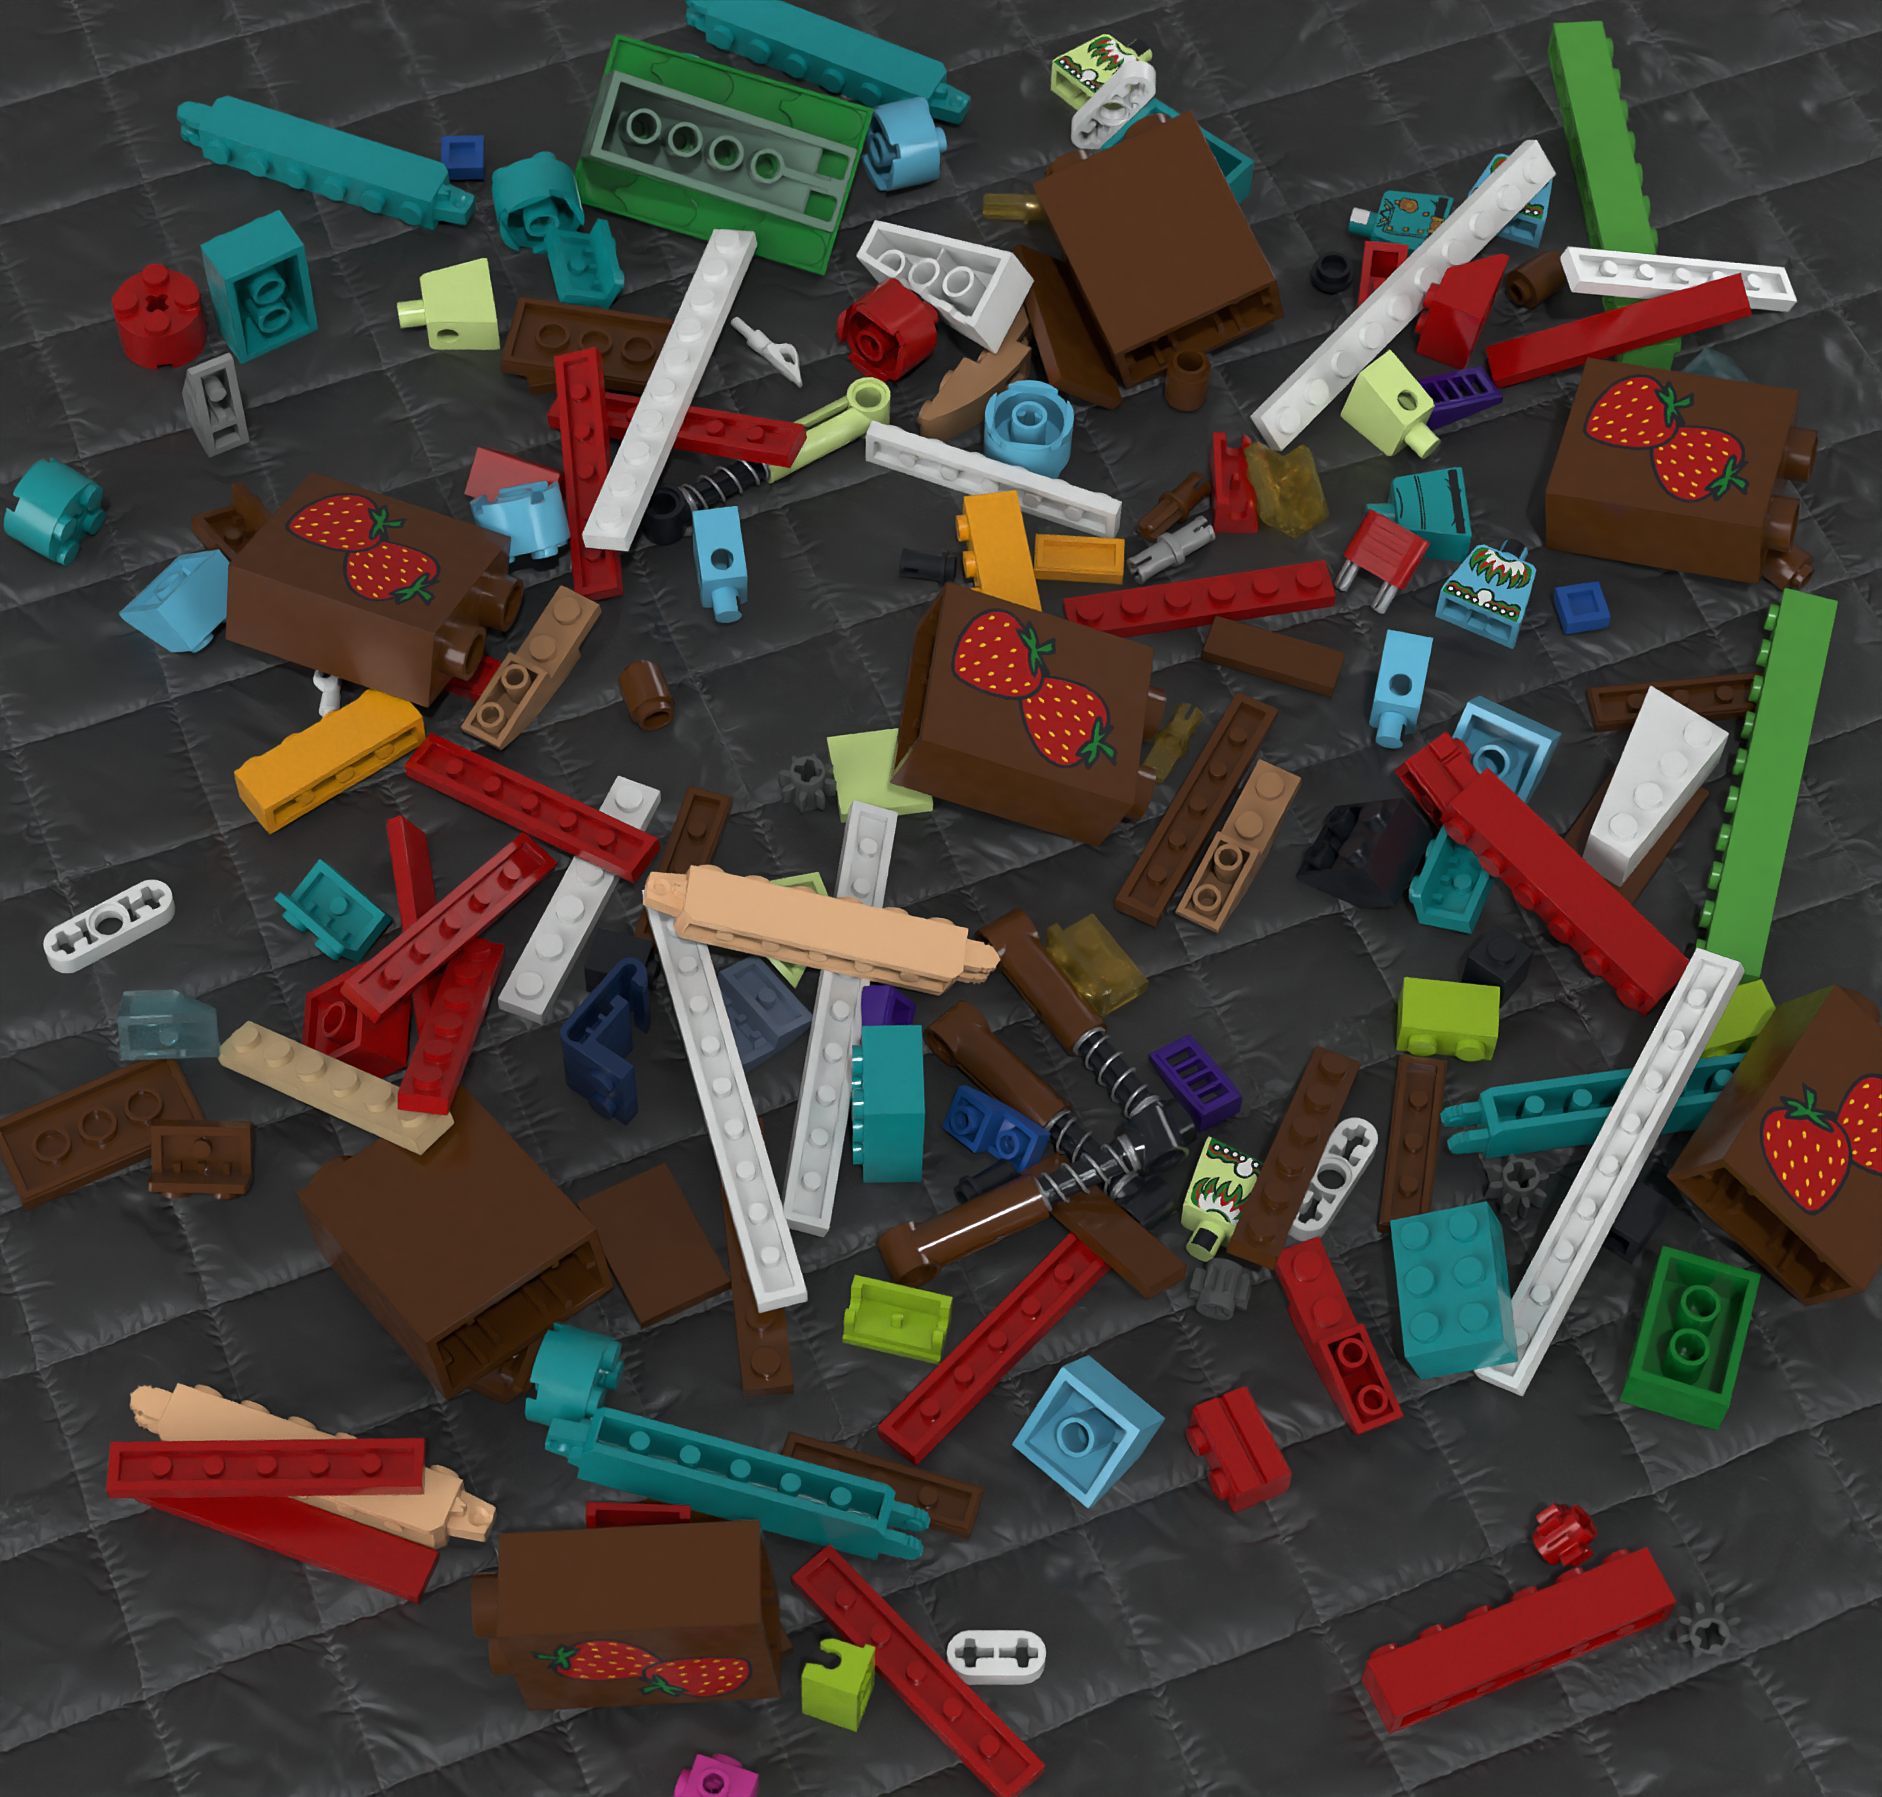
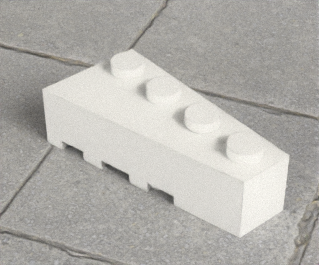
[856,220,1034,354]
[1582,685,1729,887]

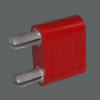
[1333,508,1431,614]

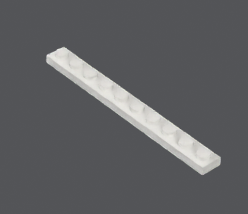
[1250,140,1556,451]
[582,229,758,551]
[781,800,898,1237]
[642,890,808,1313]
[1474,948,1745,1397]

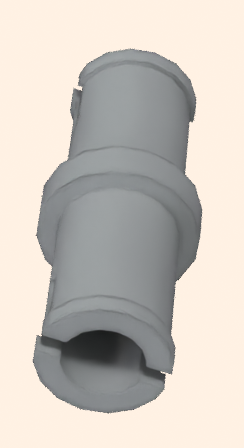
[1126,516,1215,584]

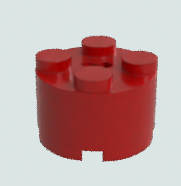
[112,263,207,370]
[837,278,938,383]

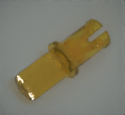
[983,190,1045,224]
[1143,702,1203,783]

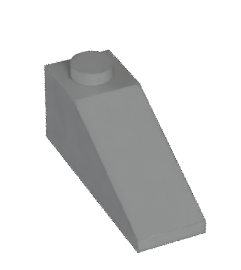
[182,352,250,458]

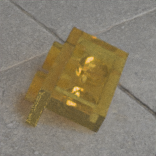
[1045,913,1148,1018]

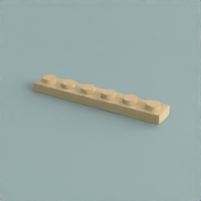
[215,1021,454,1155]

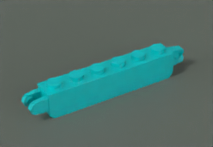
[685,0,971,124]
[177,96,476,230]
[1440,1052,1747,1159]
[545,1407,931,1561]

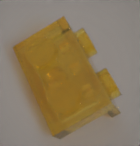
[1244,441,1329,539]

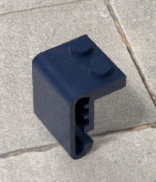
[560,957,651,1126]

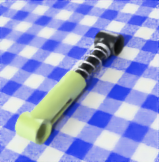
[641,377,890,545]

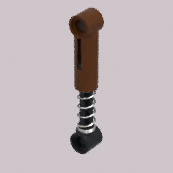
[975,908,1197,1146]
[923,1000,1180,1234]
[877,1106,1189,1288]

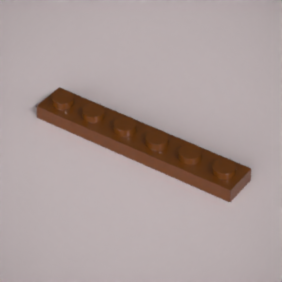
[1114,692,1279,928]
[1226,1045,1362,1270]
[718,1117,794,1398]

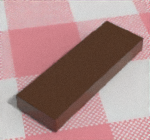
[1202,616,1346,697]

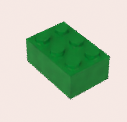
[1619,1246,1761,1431]

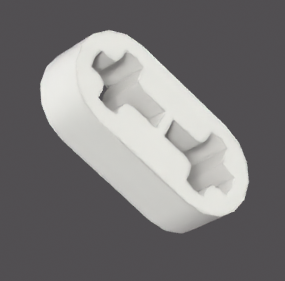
[946,1630,1046,1685]

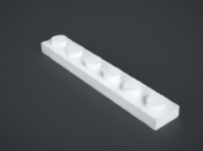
[1560,247,1797,312]
[866,421,1122,538]
[498,776,661,1025]

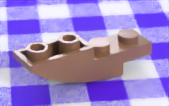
[917,305,1035,442]
[461,585,602,751]
[1176,759,1301,933]

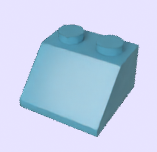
[118,549,230,653]
[1452,696,1562,804]
[1012,1355,1165,1509]

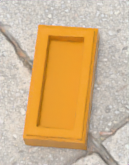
[1034,534,1125,584]

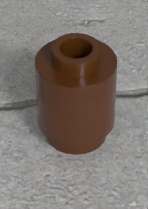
[1507,249,1567,309]
[1164,347,1211,411]
[1761,543,1815,591]
[618,660,675,731]

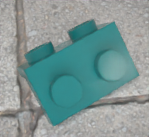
[544,219,624,309]
[1409,824,1496,934]
[274,859,393,963]

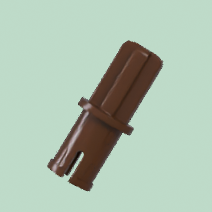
[1137,472,1212,542]

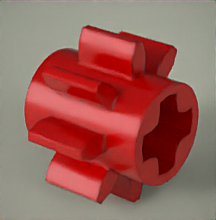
[1532,1502,1597,1568]

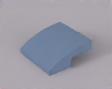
[717,955,813,1074]

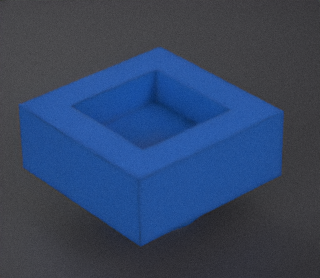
[441,135,485,180]
[1553,581,1611,634]

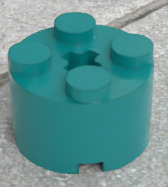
[491,151,585,254]
[4,458,106,566]
[525,1321,625,1426]

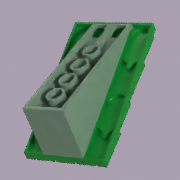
[574,34,874,275]

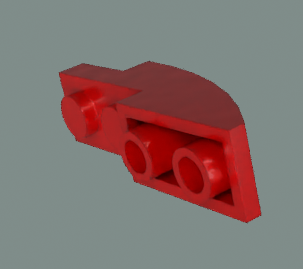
[1275,1236,1404,1436]

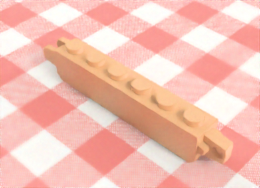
[643,865,1001,996]
[129,1383,497,1550]

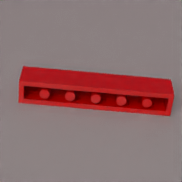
[1439,767,1690,1017]
[1362,1547,1677,1735]

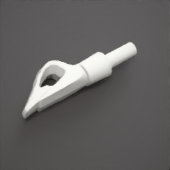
[731,317,803,389]
[313,670,342,718]

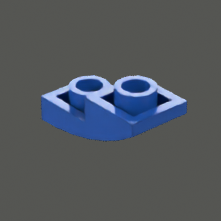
[942,1085,1051,1176]

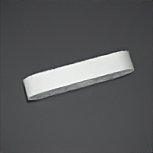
[1071,61,1156,149]
[43,880,175,973]
[1289,1118,1378,1242]

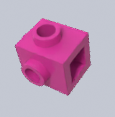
[673,1754,759,1797]

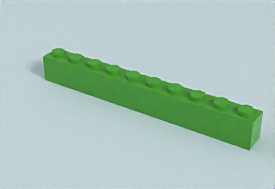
[1547,21,1681,370]
[1691,588,1838,986]

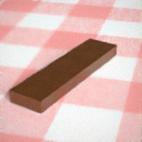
[1585,671,1763,733]
[633,786,733,955]
[1378,1054,1448,1234]
[1020,1152,1187,1300]
[781,1431,985,1540]

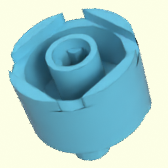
[861,96,947,191]
[983,380,1074,479]
[470,481,571,563]

